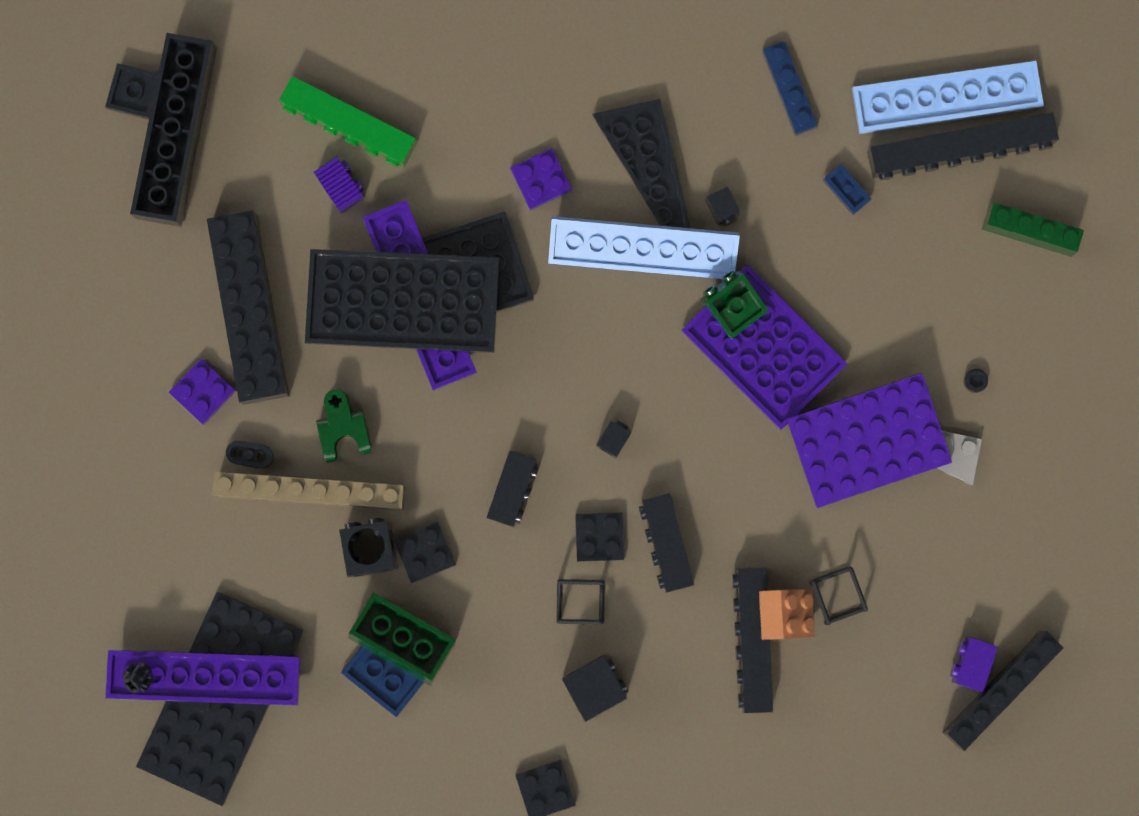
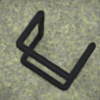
[809,567,868,625]
[556,579,605,625]

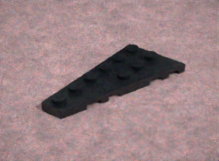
[592,99,690,228]

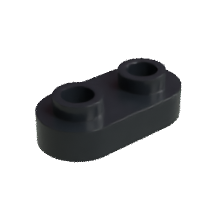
[226,441,274,469]

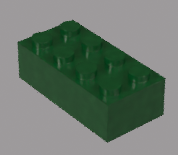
[348,592,456,686]

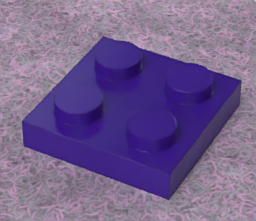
[510,148,572,211]
[169,359,236,425]

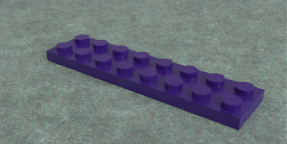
[363,200,477,391]
[105,650,301,705]

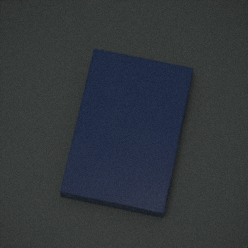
[341,647,424,717]

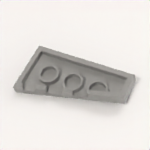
[937,431,982,486]

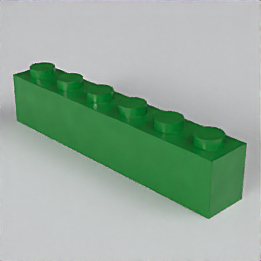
[279,76,417,168]

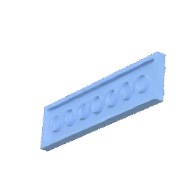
[852,61,1044,134]
[548,216,740,279]

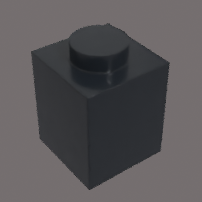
[706,187,740,226]
[596,420,631,459]

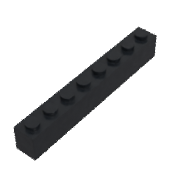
[867,112,1059,181]

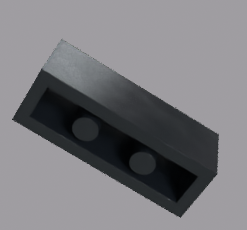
[486,450,540,528]

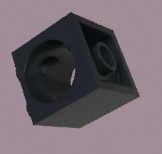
[339,517,399,578]
[562,655,629,722]

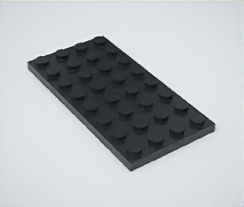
[305,249,500,353]
[136,592,303,806]

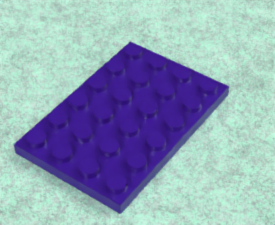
[681,265,847,431]
[786,373,952,508]

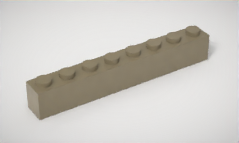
[212,472,406,510]

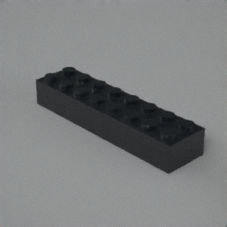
[130,33,217,227]
[207,210,289,405]

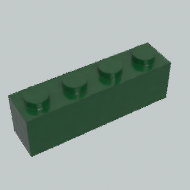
[982,202,1084,257]

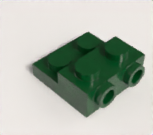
[701,271,769,339]

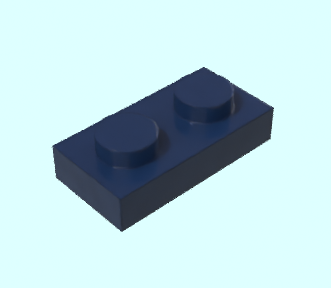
[823,164,871,215]

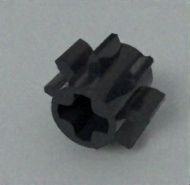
[122,663,154,693]

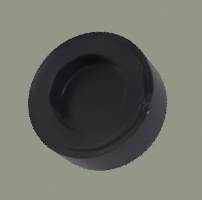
[963,369,988,393]

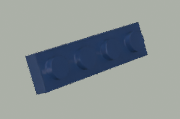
[762,41,818,136]

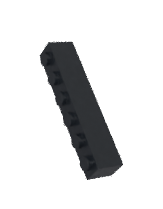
[732,568,773,713]
[942,631,1064,751]

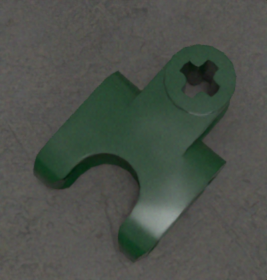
[316,390,372,463]

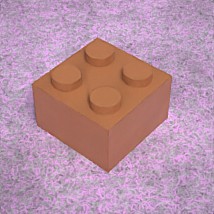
[759,589,815,640]

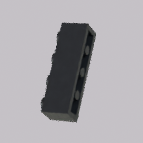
[638,493,694,593]

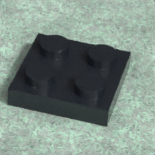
[105,63,158,120]
[575,513,624,562]
[394,522,456,583]
[515,759,576,816]

